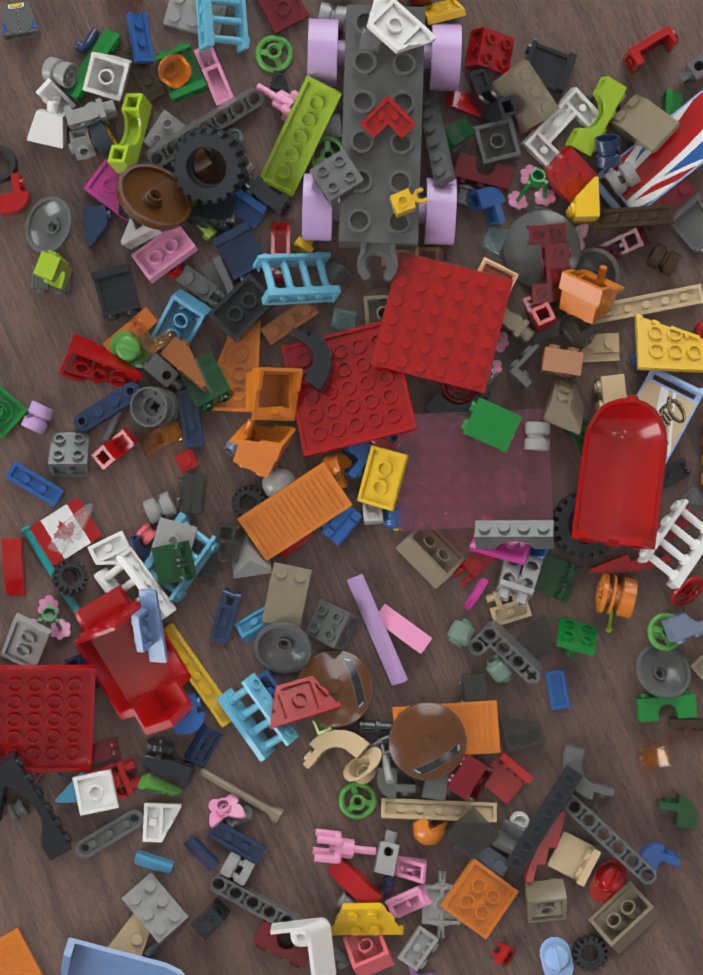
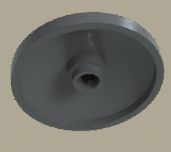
[504,210,581,285]

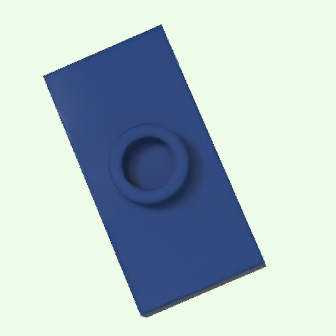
[544,669,571,711]

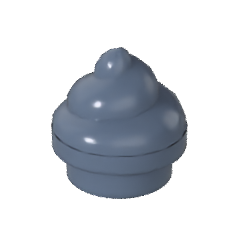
[224,439,238,458]

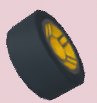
[89,120,118,159]

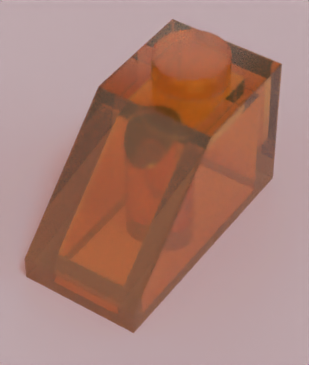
[139,421,184,457]
[638,741,674,770]

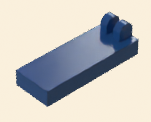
[126,12,155,64]

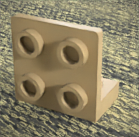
[547,831,601,887]

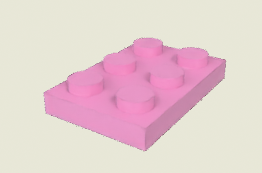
[131,226,198,284]

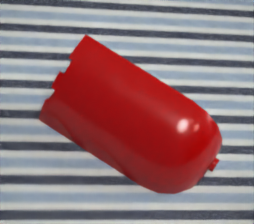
[571,395,667,550]

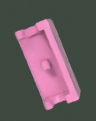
[385,884,432,918]

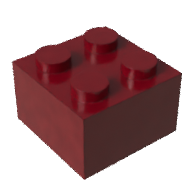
[447,754,495,802]

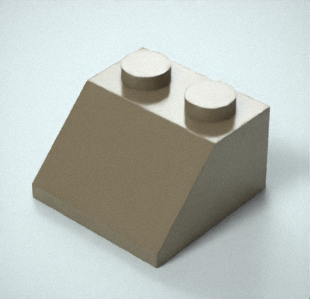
[525,878,567,924]

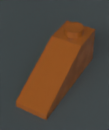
[160,337,209,394]

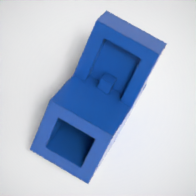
[466,187,506,226]
[343,442,371,481]
[175,692,206,735]
[634,841,681,874]

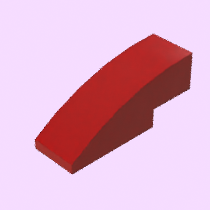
[271,222,291,284]
[1,538,26,596]
[327,858,383,903]

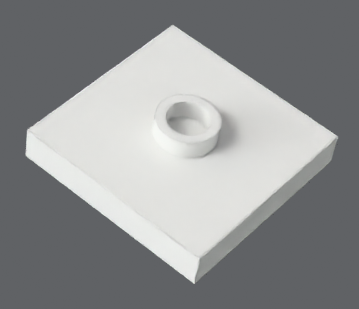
[72,769,119,816]

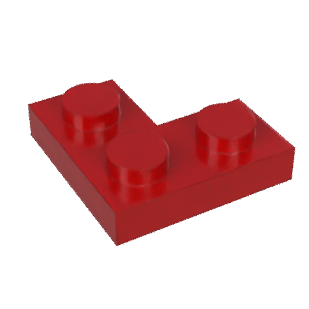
[360,95,416,139]

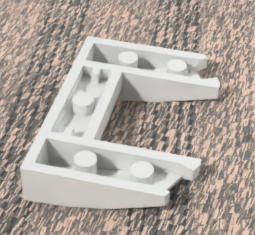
[520,87,598,167]

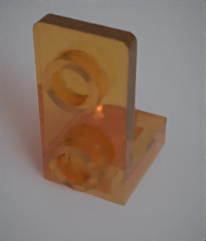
[128,316,173,355]

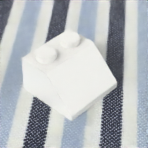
[83,52,132,101]

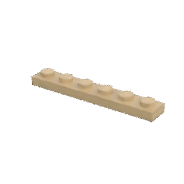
[591,284,703,325]
[381,798,497,823]

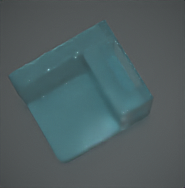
[481,226,509,254]
[331,308,357,331]

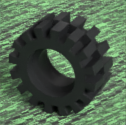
[231,486,266,517]
[51,559,89,597]
[572,934,608,972]

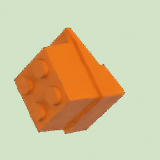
[559,265,625,324]
[246,367,303,421]
[229,419,296,478]

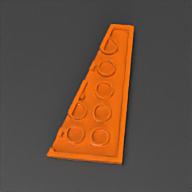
[211,320,261,413]

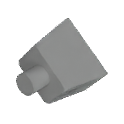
[373,830,400,876]

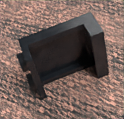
[525,39,577,95]
[91,263,142,321]

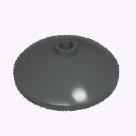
[25,196,73,253]
[575,248,621,284]
[254,622,312,673]
[636,643,691,699]

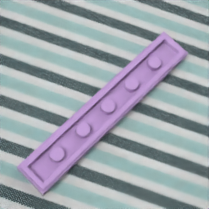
[347,574,408,686]

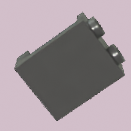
[669,192,703,254]

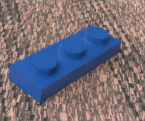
[5,461,65,507]

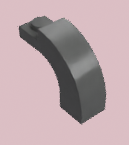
[561,743,615,800]

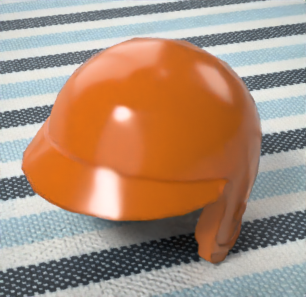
[158,54,193,89]
[321,453,353,488]
[412,818,447,846]

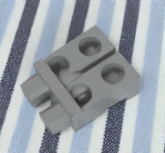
[63,98,118,131]
[496,556,543,607]

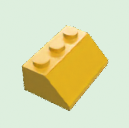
[565,177,600,226]

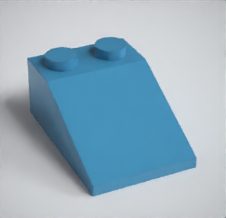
[149,288,212,350]

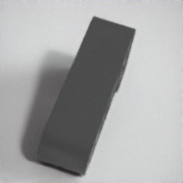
[468,621,544,684]

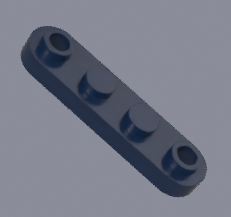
[74,382,141,432]

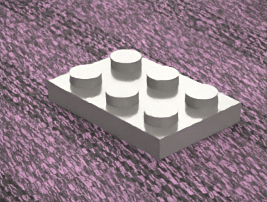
[163,0,228,35]
[0,613,52,665]
[121,873,188,943]

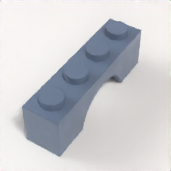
[661,613,703,644]

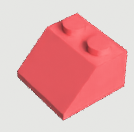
[342,935,395,975]

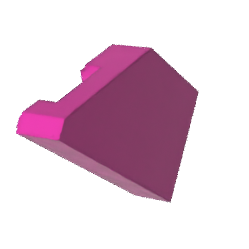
[464,577,489,611]

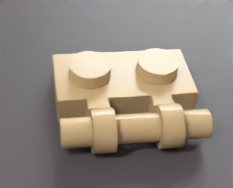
[485,590,532,625]

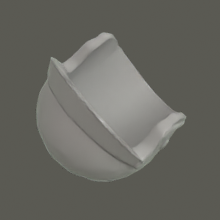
[262,468,295,498]

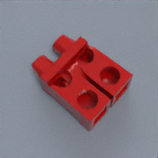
[85,759,141,800]

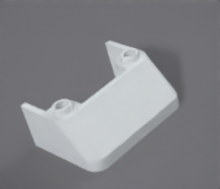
[270,917,337,975]

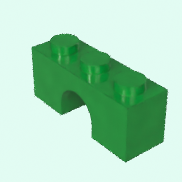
[634,689,697,722]

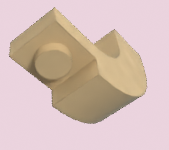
[303,730,371,770]

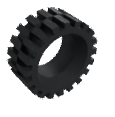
[550,492,610,558]

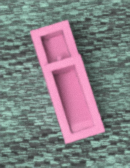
[193,47,234,105]
[379,604,432,654]

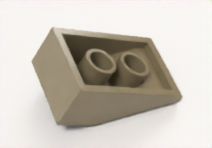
[609,94,681,153]
[363,287,390,324]
[262,562,312,628]

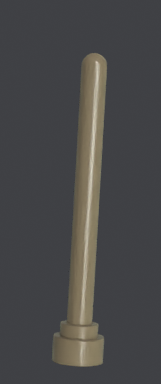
[200,769,284,823]

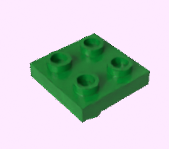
[0,385,29,439]
[556,617,597,658]

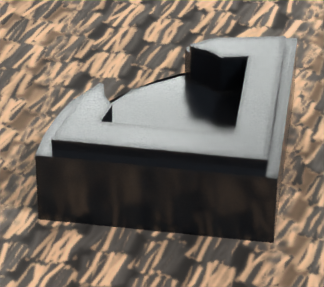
[270,70,289,94]

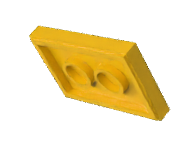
[423,0,466,25]
[357,445,409,512]

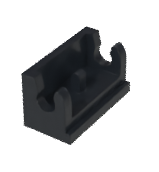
[663,457,691,489]

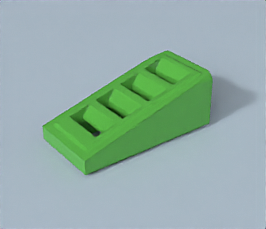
[137,773,182,796]

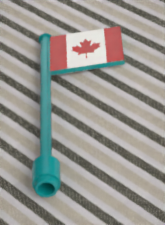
[21,497,103,612]

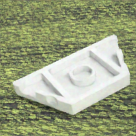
[366,0,437,54]

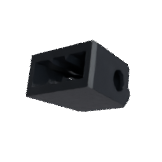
[191,897,230,940]

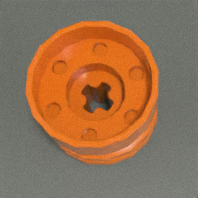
[595,572,638,618]

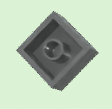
[473,117,521,168]

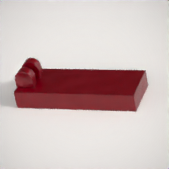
[92,737,122,764]

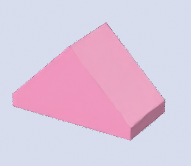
[394,856,427,884]

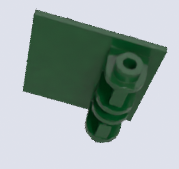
[151,540,197,586]
[534,554,582,603]

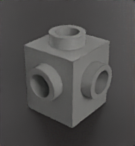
[68,126,97,160]

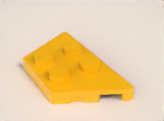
[331,903,404,936]

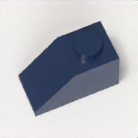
[82,205,113,249]

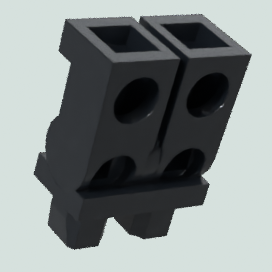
[243,174,292,219]
[142,752,196,787]

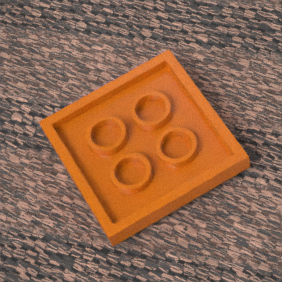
[439,857,519,939]

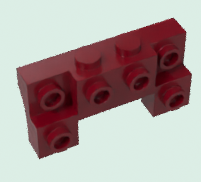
[526,222,572,304]

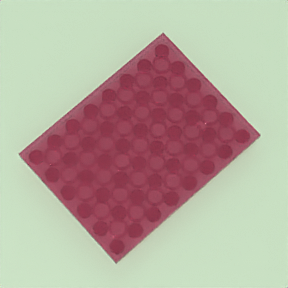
[395,409,553,531]

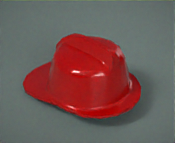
[589,859,627,903]

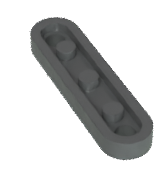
[75,808,144,858]

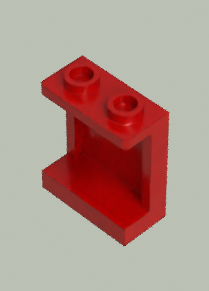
[623,25,678,75]

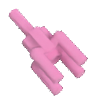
[256,83,299,121]
[312,828,376,864]

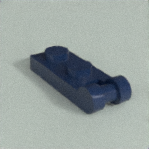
[209,588,242,645]

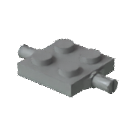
[422,871,461,938]

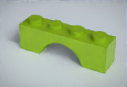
[565,76,627,157]
[107,93,153,173]
[33,250,73,291]

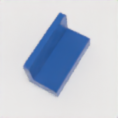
[229,189,268,229]

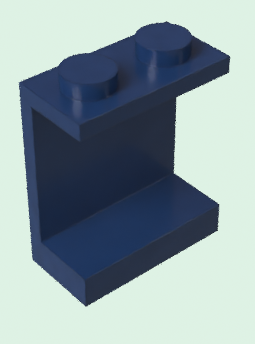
[213,221,263,282]

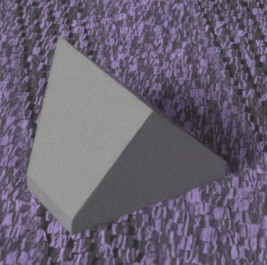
[232,534,272,579]

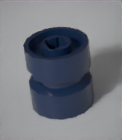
[595,134,621,168]

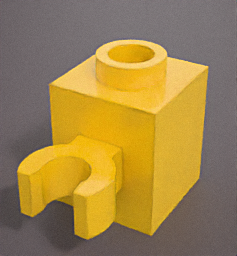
[389,188,427,218]

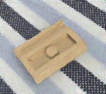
[579,333,620,363]

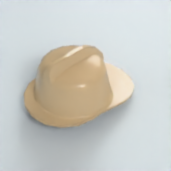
[343,747,382,784]

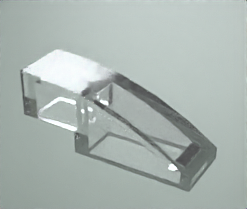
[48,503,95,555]

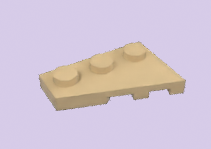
[108,913,150,956]

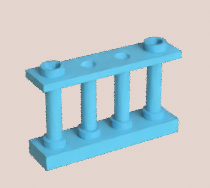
[196,0,250,53]
[253,251,341,306]
[144,512,221,603]
[216,673,299,762]

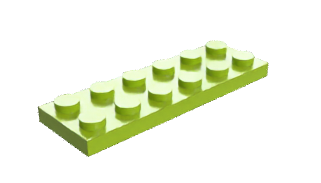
[260,75,343,197]

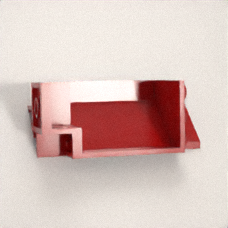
[73,584,194,735]

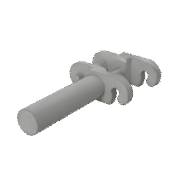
[370,735,394,784]

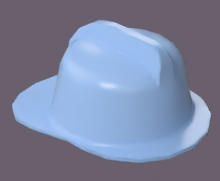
[540,937,574,975]

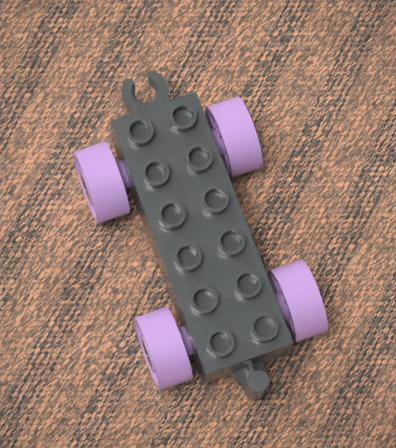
[302,5,462,282]

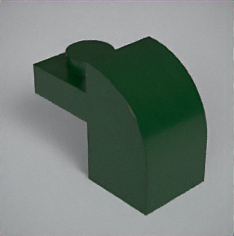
[445,117,475,153]
[656,793,697,829]

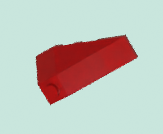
[58,334,143,387]

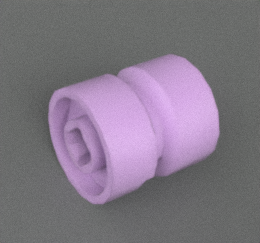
[21,400,55,435]

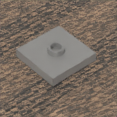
[150,517,198,555]

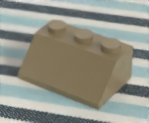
[492,60,560,131]
[543,377,585,434]
[396,518,466,589]
[588,881,661,954]

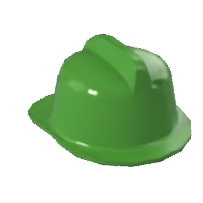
[110,331,155,368]

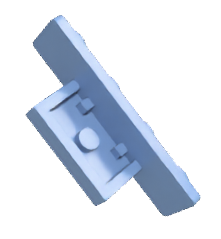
[131,589,168,663]

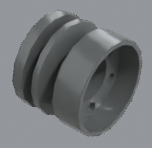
[130,387,180,427]

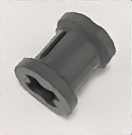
[457,184,475,208]

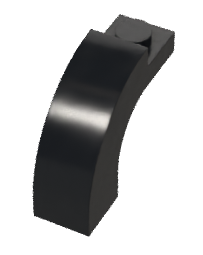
[466,68,519,122]
[290,327,334,393]
[425,384,491,423]

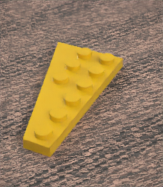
[635,313,703,373]

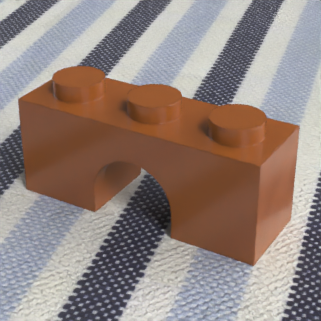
[260,303,319,347]

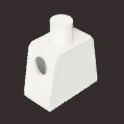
[27,100,67,149]

